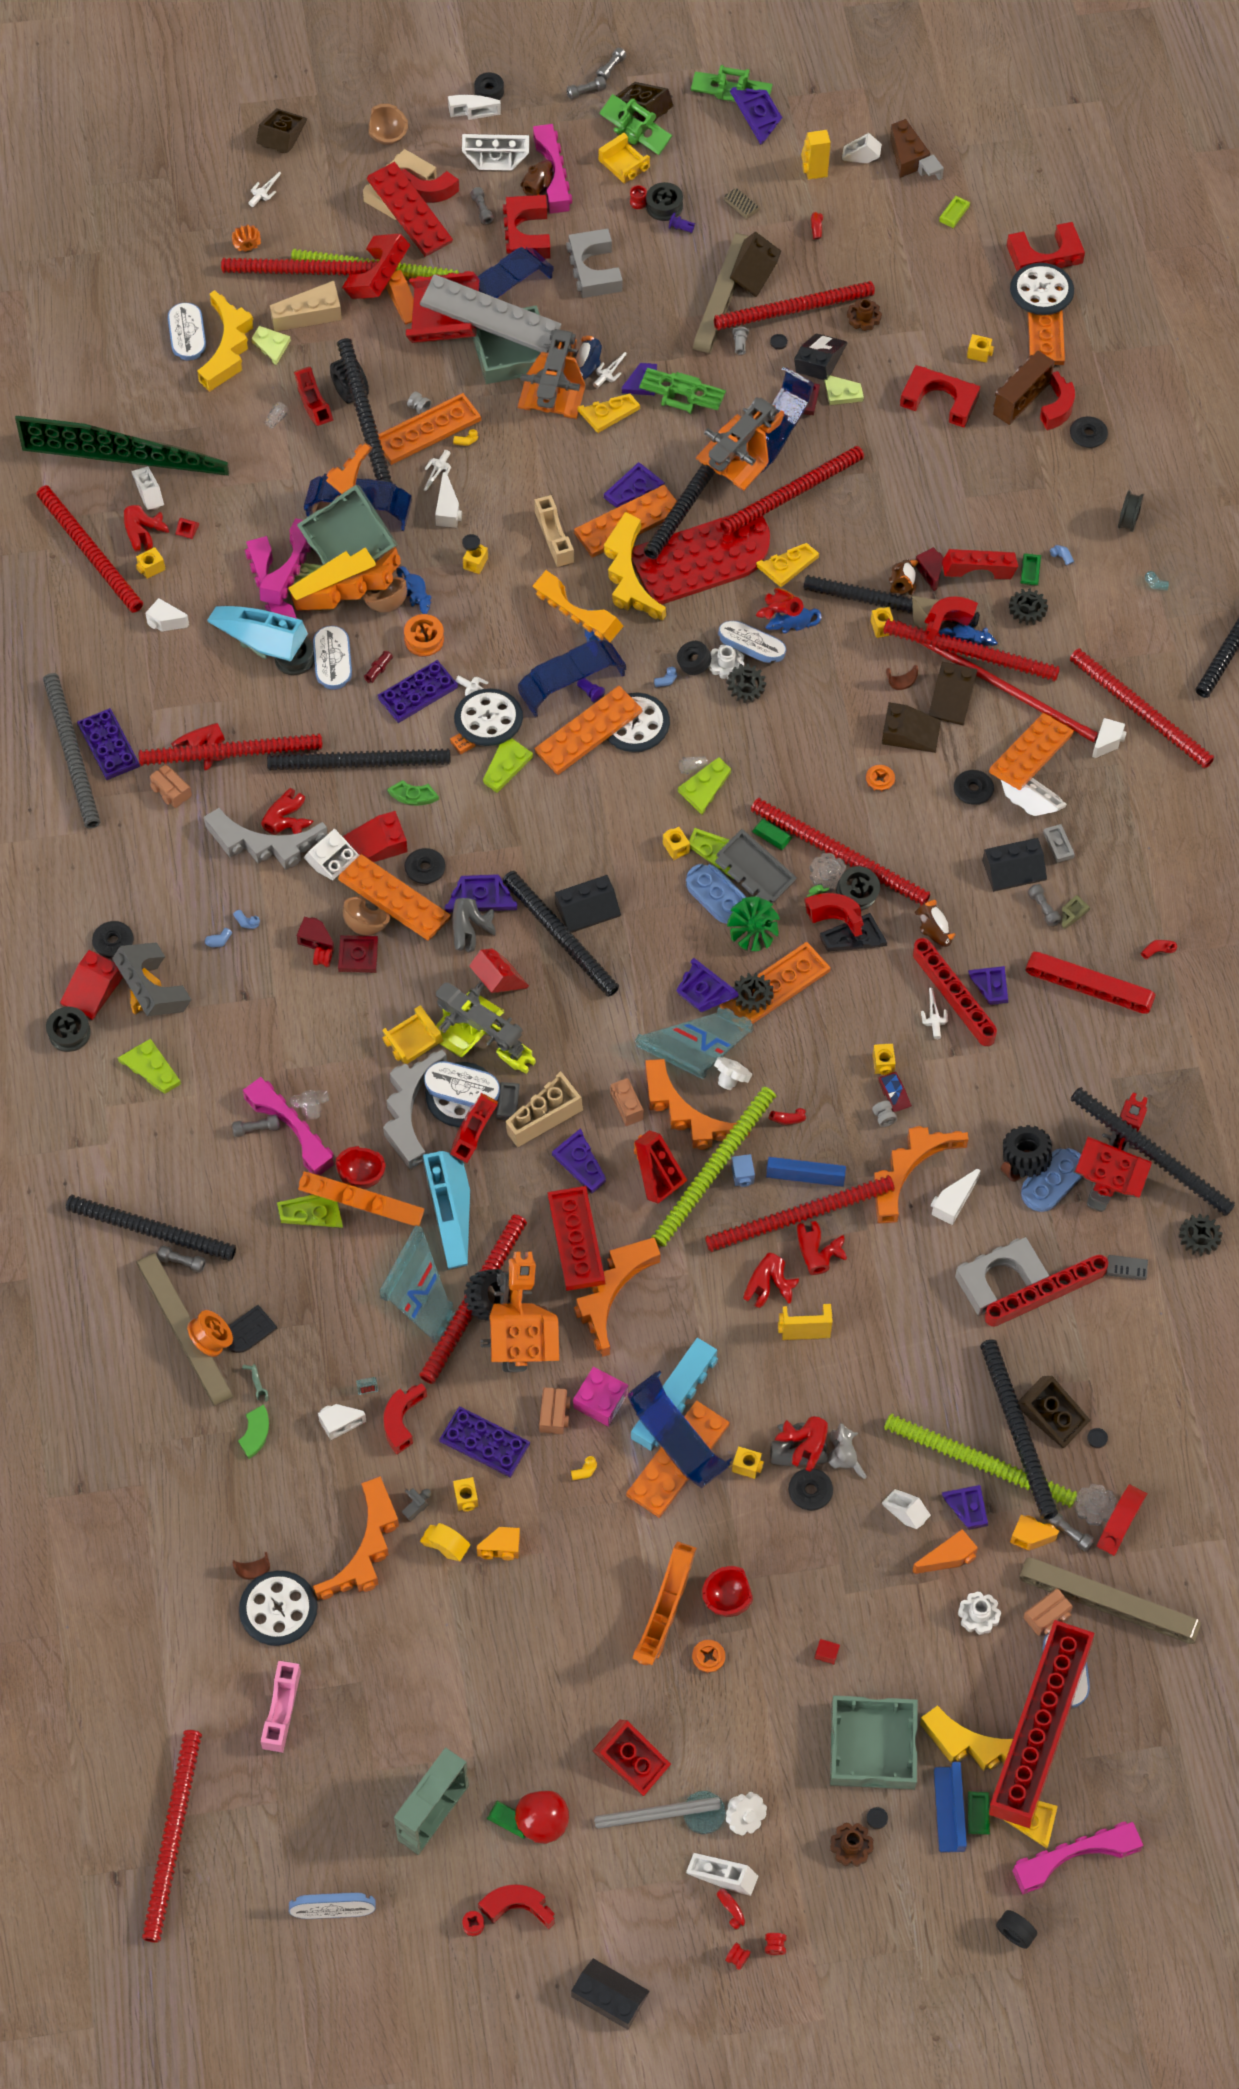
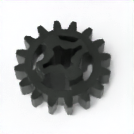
[1009,588,1048,625]
[726,663,766,703]
[733,973,774,1013]
[1179,1214,1223,1256]

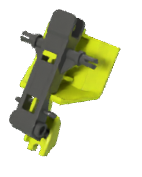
[436,981,536,1074]

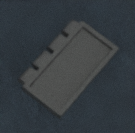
[715,829,797,904]

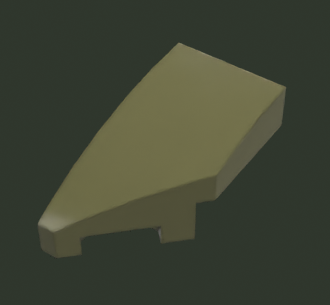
[1062,895,1090,929]

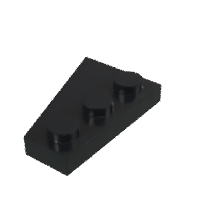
[819,913,887,952]

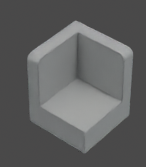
[918,155,944,180]

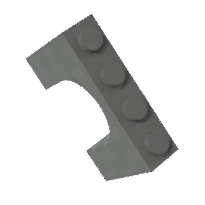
[112,942,191,1016]

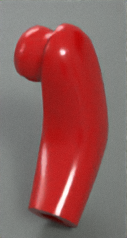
[811,212,823,239]
[1141,940,1177,960]
[769,1108,806,1125]
[717,1888,745,1930]

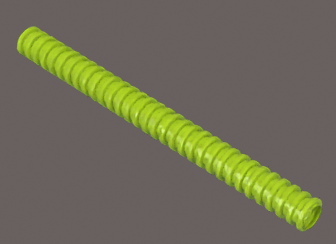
[291,249,459,279]
[651,1087,776,1247]
[884,1413,1077,1508]

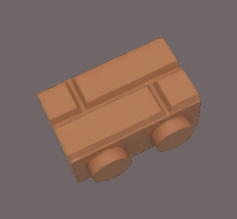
[150,764,192,808]
[610,1078,644,1126]
[539,1387,571,1434]
[1023,1588,1073,1636]

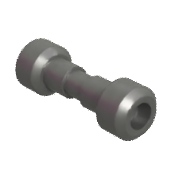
[596,48,627,80]
[566,76,607,99]
[470,187,494,224]
[1028,884,1061,926]
[232,1114,280,1137]
[157,1245,206,1273]
[1047,1513,1094,1551]

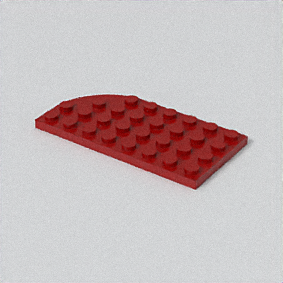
[631,514,770,605]

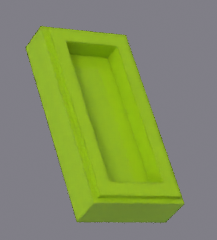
[939,196,970,228]

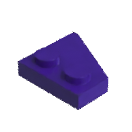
[622,363,657,396]
[968,966,1009,1005]
[942,1485,988,1530]

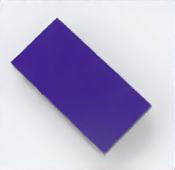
[378,660,458,723]
[77,708,140,780]
[439,1406,530,1478]

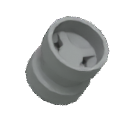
[407,391,431,414]
[872,1101,897,1127]

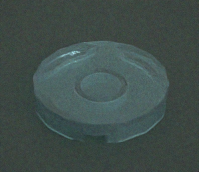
[683,1791,726,1834]

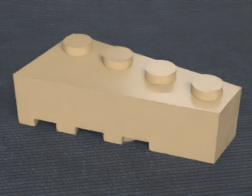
[270,281,342,332]

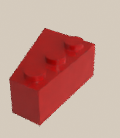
[635,1130,688,1204]

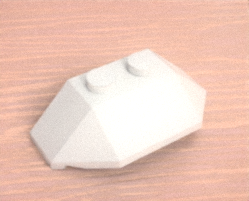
[462,134,529,171]
[1001,778,1067,816]

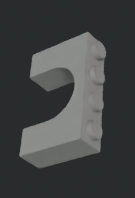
[566,229,623,298]
[955,1237,1049,1316]

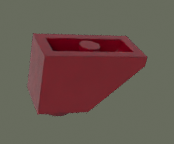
[915,547,943,591]
[296,916,335,955]

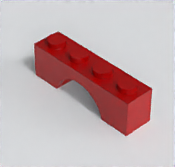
[942,549,1018,580]

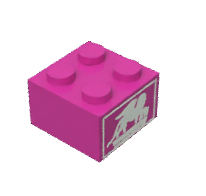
[573,1366,628,1427]

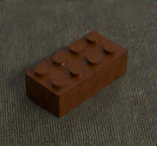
[993,351,1055,425]

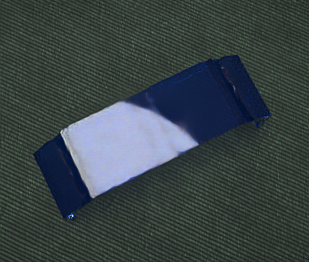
[477,247,554,298]
[761,367,814,473]
[304,473,412,531]
[518,639,626,718]
[627,1370,732,1488]

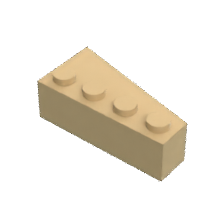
[505,1071,583,1148]

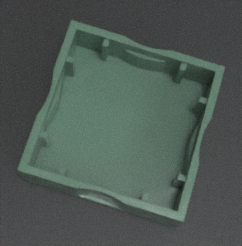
[472,305,541,384]
[297,485,399,565]
[830,1696,918,1790]
[394,1747,469,1855]

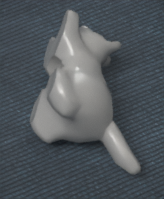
[828,1423,867,1479]

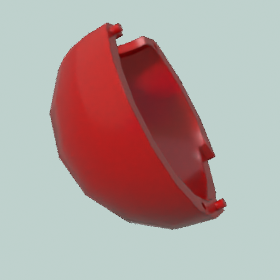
[336,1146,386,1190]
[702,1566,753,1617]
[515,1791,569,1844]

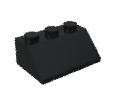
[982,838,1047,892]
[555,875,621,933]
[571,1958,650,2030]

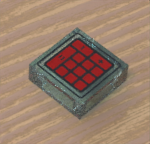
[356,1377,378,1395]

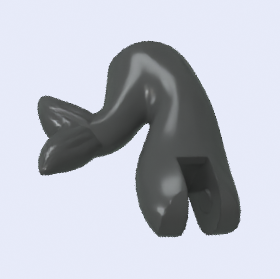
[453,898,496,952]
[770,1423,828,1466]

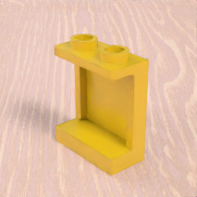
[598,133,650,184]
[382,1005,443,1064]
[778,1304,833,1340]

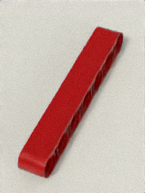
[913,938,997,1047]
[1025,952,1156,1014]
[985,1254,1108,1327]

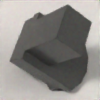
[402,1488,431,1522]

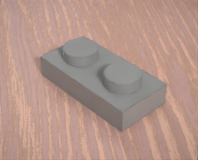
[1043,824,1075,863]

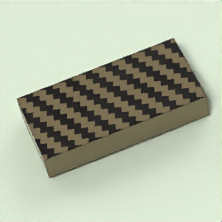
[724,188,759,219]

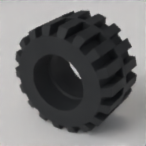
[330,359,369,404]
[1003,1125,1052,1177]
[464,1269,510,1320]

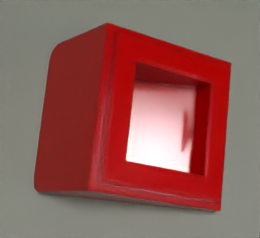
[175,518,199,539]
[814,1639,840,1665]

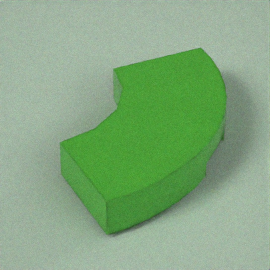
[388,780,439,806]
[238,1404,269,1459]

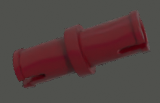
[364,651,393,683]

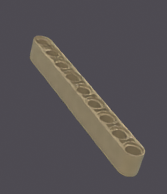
[693,233,749,354]
[136,1253,233,1406]
[1019,1558,1201,1644]

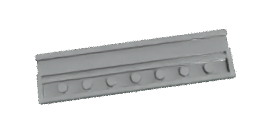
[420,274,561,353]

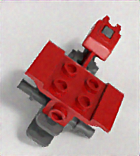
[1073,1092,1152,1212]

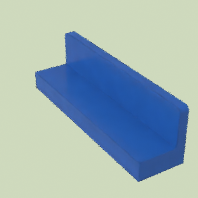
[766,1157,846,1187]
[934,1762,967,1852]

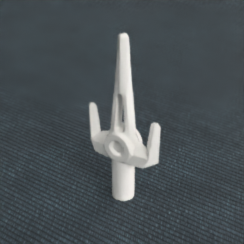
[248,172,281,207]
[593,352,627,388]
[424,450,451,491]
[455,675,488,696]
[921,987,948,1039]

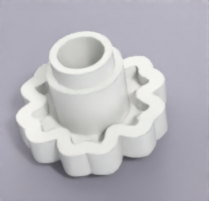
[708,645,744,679]
[714,1057,752,1090]
[958,1592,1001,1635]
[726,1792,767,1836]

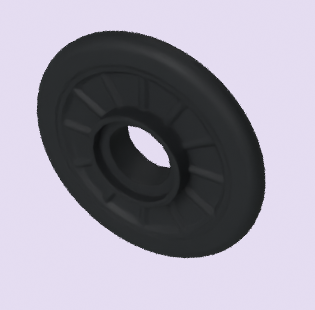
[1070,416,1108,448]
[954,770,994,805]
[405,848,446,884]
[92,921,134,958]
[788,1468,833,1511]

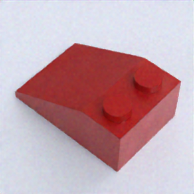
[343,811,408,862]
[469,948,529,993]
[60,950,123,1020]
[592,1719,671,1796]

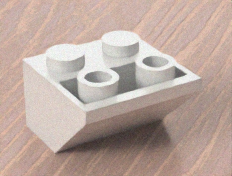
[304,829,360,880]

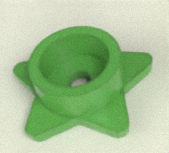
[807,885,830,897]

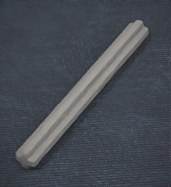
[594,1797,721,1829]

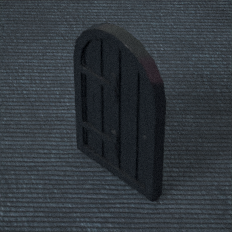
[227,1305,278,1353]

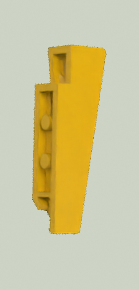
[288,547,376,600]

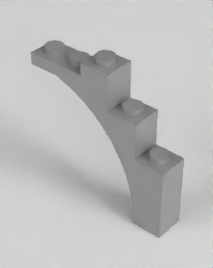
[204,808,328,870]
[383,1050,447,1170]

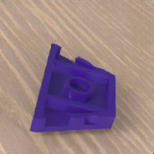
[730,87,782,145]
[445,874,517,913]
[676,958,739,1012]

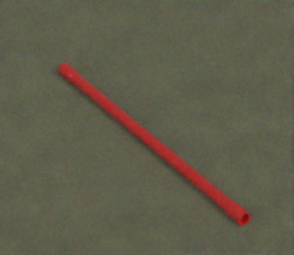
[896,620,1099,743]

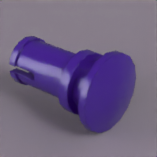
[669,213,695,234]
[577,677,605,703]

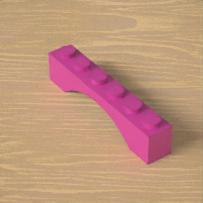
[533,124,572,214]
[259,518,312,605]
[244,536,297,619]
[243,1077,334,1176]
[1012,1821,1144,1895]

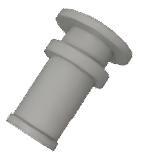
[732,327,749,355]

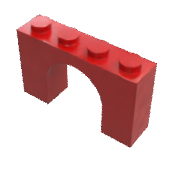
[503,195,551,261]
[1006,222,1085,271]
[342,233,410,299]
[900,365,981,428]

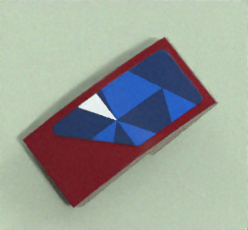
[878,1071,912,1113]

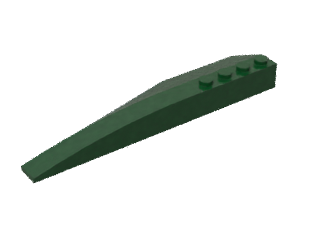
[15,415,229,476]

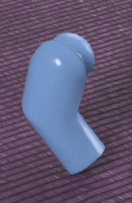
[1050,545,1074,566]
[654,667,677,688]
[233,910,260,929]
[205,928,232,948]

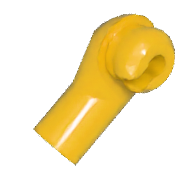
[453,429,478,446]
[571,1456,597,1481]

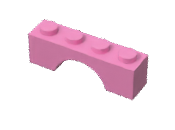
[261,1661,301,1753]

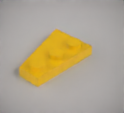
[578,394,640,433]
[756,543,819,587]
[994,1788,1058,1848]

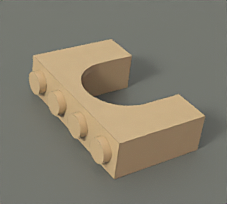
[363,149,437,220]

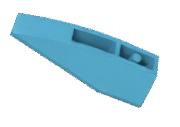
[207,606,308,661]
[423,1151,470,1269]

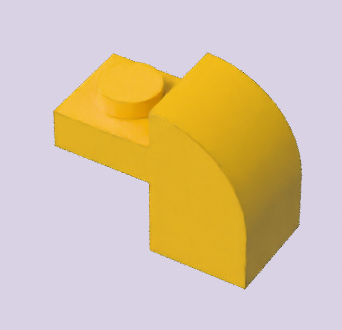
[420,1523,471,1561]

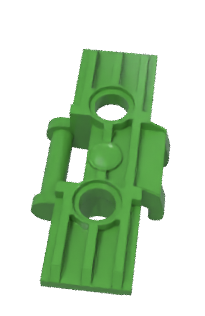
[691,65,773,102]
[599,94,672,155]
[639,368,726,414]

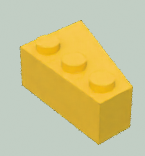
[801,130,831,180]

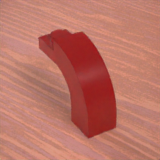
[402,169,459,203]
[294,366,334,426]
[1040,371,1075,431]
[924,596,978,641]
[804,893,864,937]
[450,1093,498,1163]
[384,1383,427,1454]
[1096,1484,1148,1556]
[478,1884,555,1929]

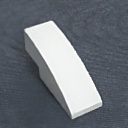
[448,95,501,120]

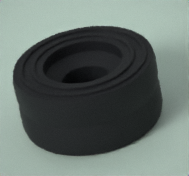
[474,72,504,100]
[677,640,712,675]
[996,1910,1038,1949]

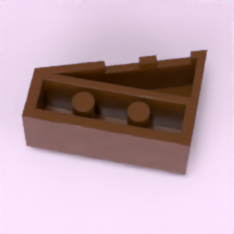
[890,119,930,178]

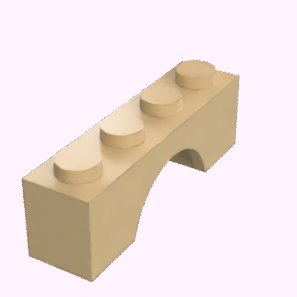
[534,495,574,567]

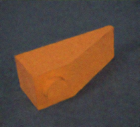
[386,270,413,325]
[913,1529,978,1574]

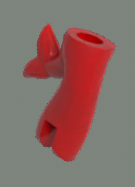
[124,505,169,552]
[756,588,804,620]
[171,723,226,771]
[261,788,314,835]
[797,1221,847,1275]
[743,1253,799,1308]
[775,1416,828,1472]

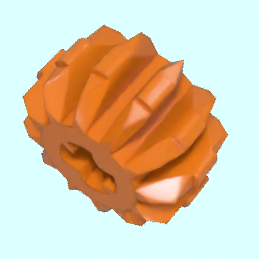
[232,224,261,252]

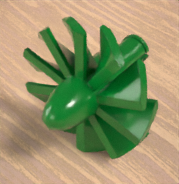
[727,897,780,951]

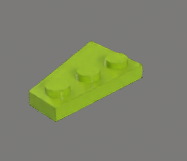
[483,738,533,793]
[678,757,731,815]
[689,828,734,880]
[118,1039,181,1094]
[277,1195,343,1228]

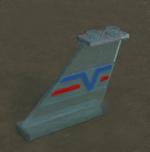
[635,1007,753,1079]
[380,1225,455,1343]

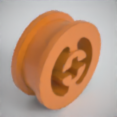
[404,614,444,656]
[187,1310,233,1357]

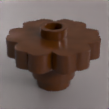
[847,299,882,331]
[830,1823,874,1867]

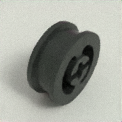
[646,182,683,221]
[1118,490,1144,532]
[275,637,314,675]
[836,866,880,910]
[46,1007,91,1052]

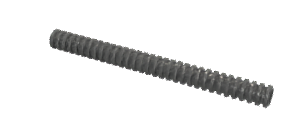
[43,673,101,828]

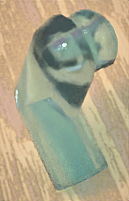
[1145,571,1169,590]

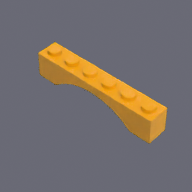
[532,570,624,642]

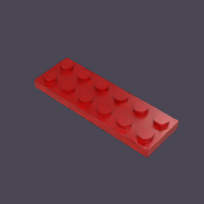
[367,161,453,257]
[547,1186,606,1291]

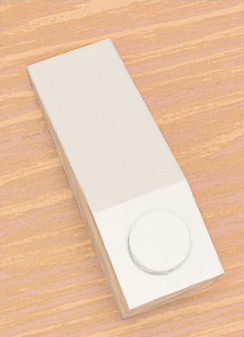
[131,466,164,510]
[435,472,462,528]
[931,1169,981,1225]
[686,1853,758,1896]

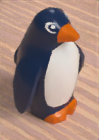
[574,336,602,380]

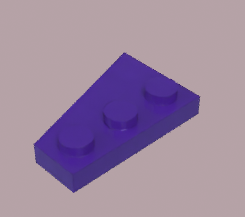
[603,462,665,508]
[552,1128,606,1194]

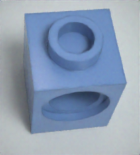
[731,1154,755,1187]

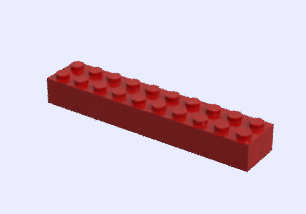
[989,1620,1095,1829]

